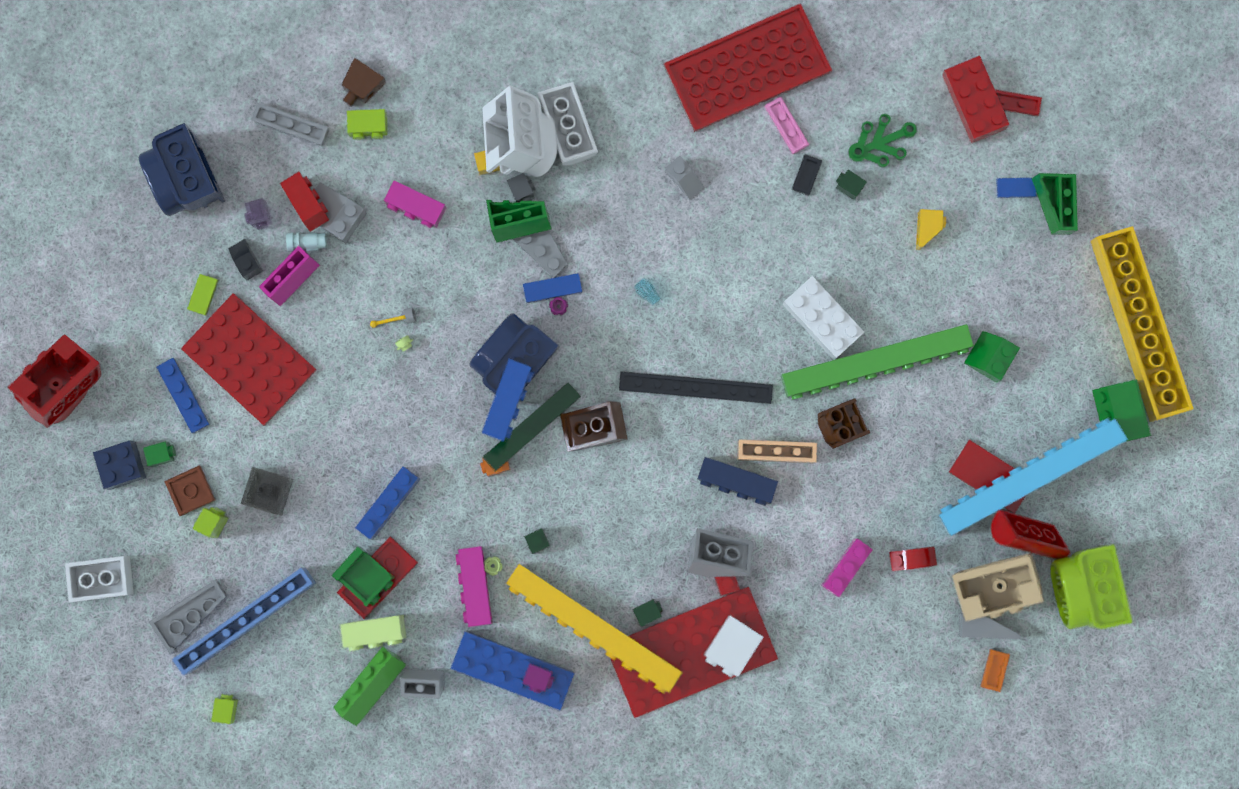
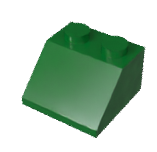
[964,331,1020,383]

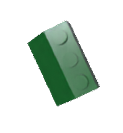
[1092,379,1151,443]

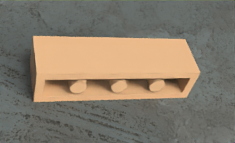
[737,440,817,464]

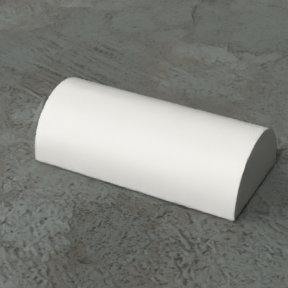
[537,82,598,166]

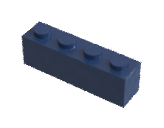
[697,457,778,506]

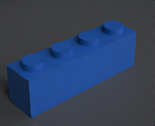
[481,359,534,441]
[355,466,420,540]

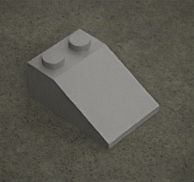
[315,182,367,244]
[687,528,753,577]

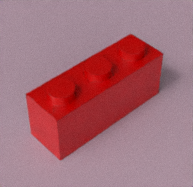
[280,171,329,232]

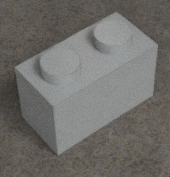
[401,669,444,699]

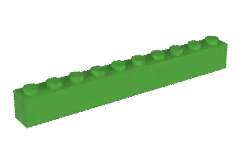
[781,324,974,400]

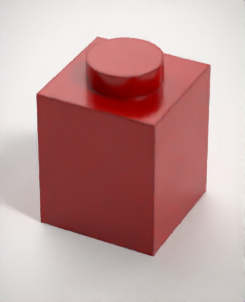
[714,576,740,596]

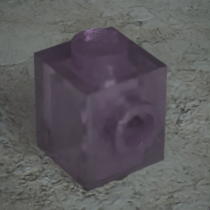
[244,198,272,230]

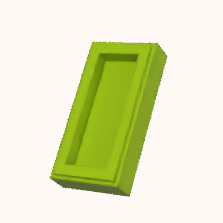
[187,274,219,316]

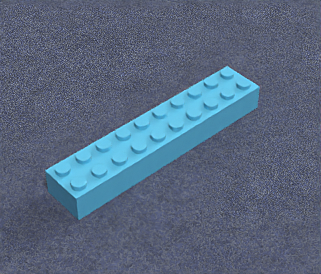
[939,418,1127,536]

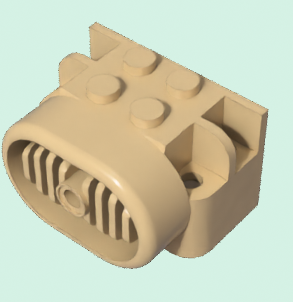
[952,553,1044,621]

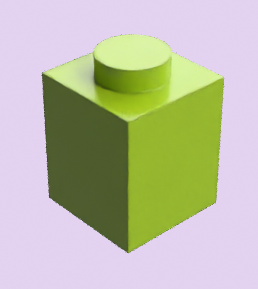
[211,694,238,724]

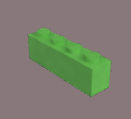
[333,646,406,726]

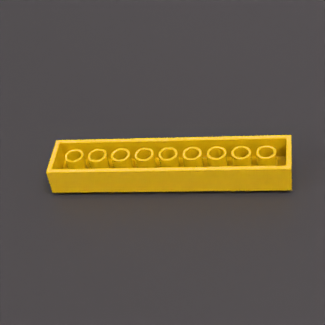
[1090,226,1194,422]

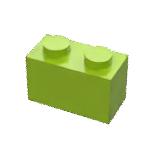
[347,109,388,140]
[192,507,229,538]

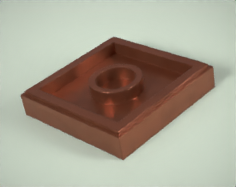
[164,465,216,516]

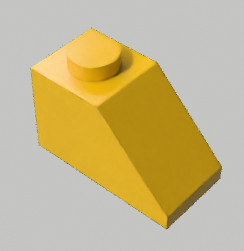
[916,209,946,250]

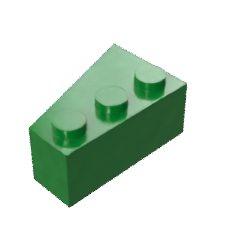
[486,200,552,243]

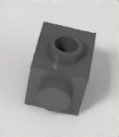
[507,173,536,203]

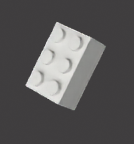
[65,556,134,602]

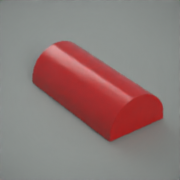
[991,510,1071,560]

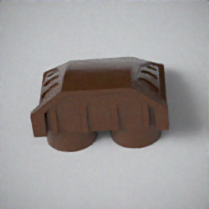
[818,398,870,449]

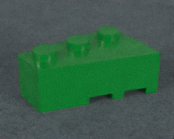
[1031,173,1078,235]

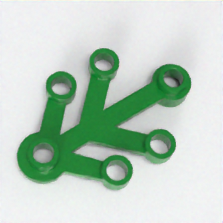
[848,114,917,168]

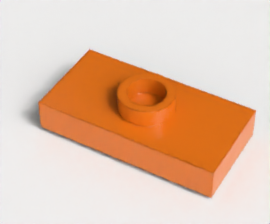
[980,649,1010,692]

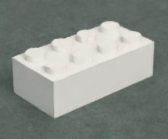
[782,276,864,360]

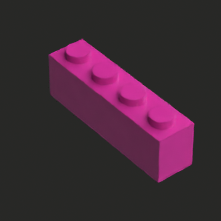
[455,546,493,627]

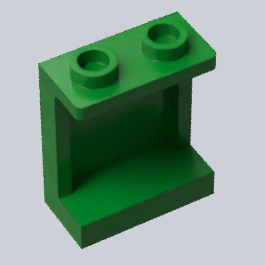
[331,546,395,607]

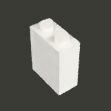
[704,615,763,678]

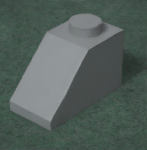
[665,156,704,200]

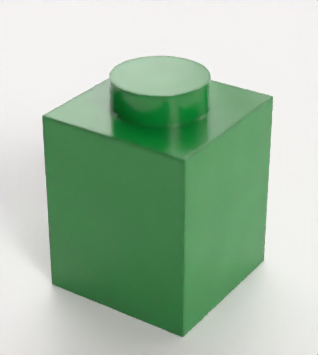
[143,441,176,467]

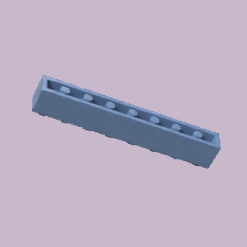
[172,568,316,675]

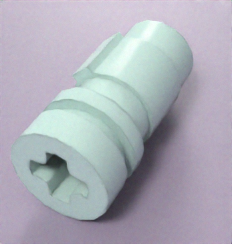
[286,232,326,252]

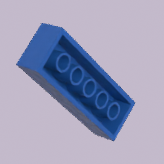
[450,631,575,711]

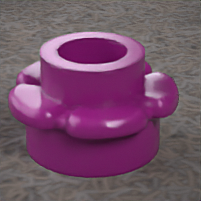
[549,297,568,315]

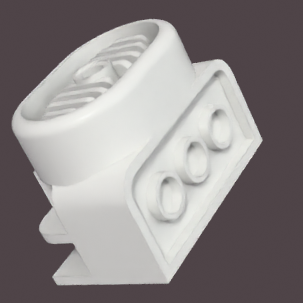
[482,85,557,177]

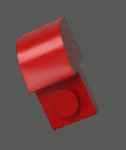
[889,546,937,571]

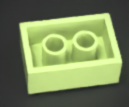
[340,615,407,651]

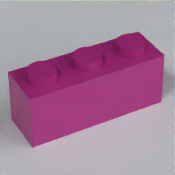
[384,181,446,229]
[259,245,320,306]
[821,538,873,597]

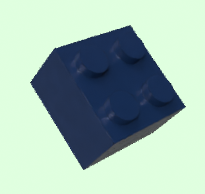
[93,440,146,490]

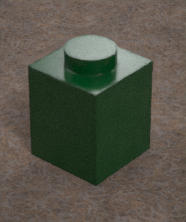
[835,169,867,201]
[524,528,550,554]
[632,599,663,627]

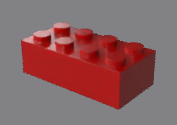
[942,55,1010,143]

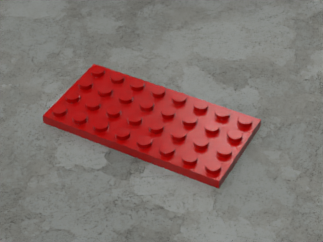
[664,3,832,132]
[610,586,778,718]

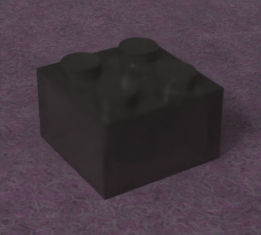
[240,467,293,516]

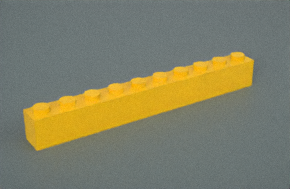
[506,564,682,693]

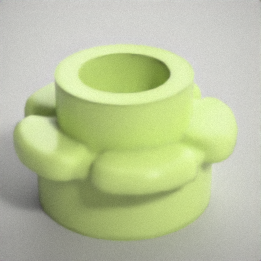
[395,335,413,352]
[484,556,502,576]

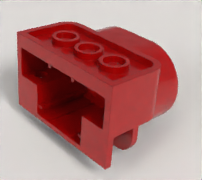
[7,334,101,428]

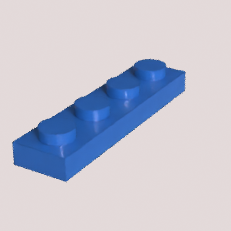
[156,358,210,434]

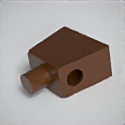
[342,58,386,107]

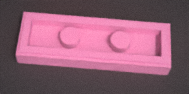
[764,97,809,155]

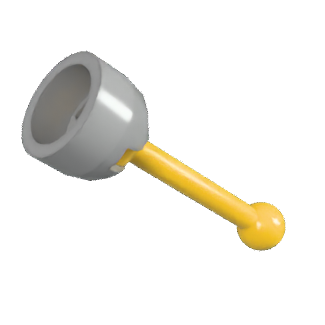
[370,307,416,328]

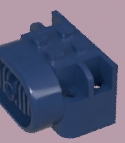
[138,123,226,216]
[469,313,560,395]

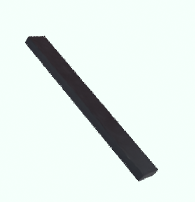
[619,371,773,404]

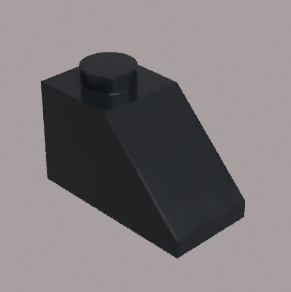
[228,239,263,280]

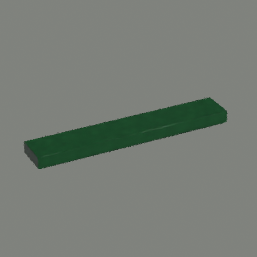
[482,383,581,472]

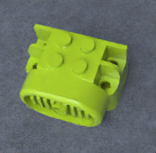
[1050,545,1133,629]

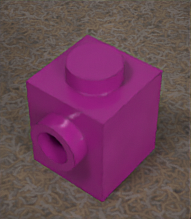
[523,663,554,693]

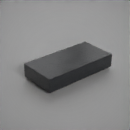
[792,154,822,196]

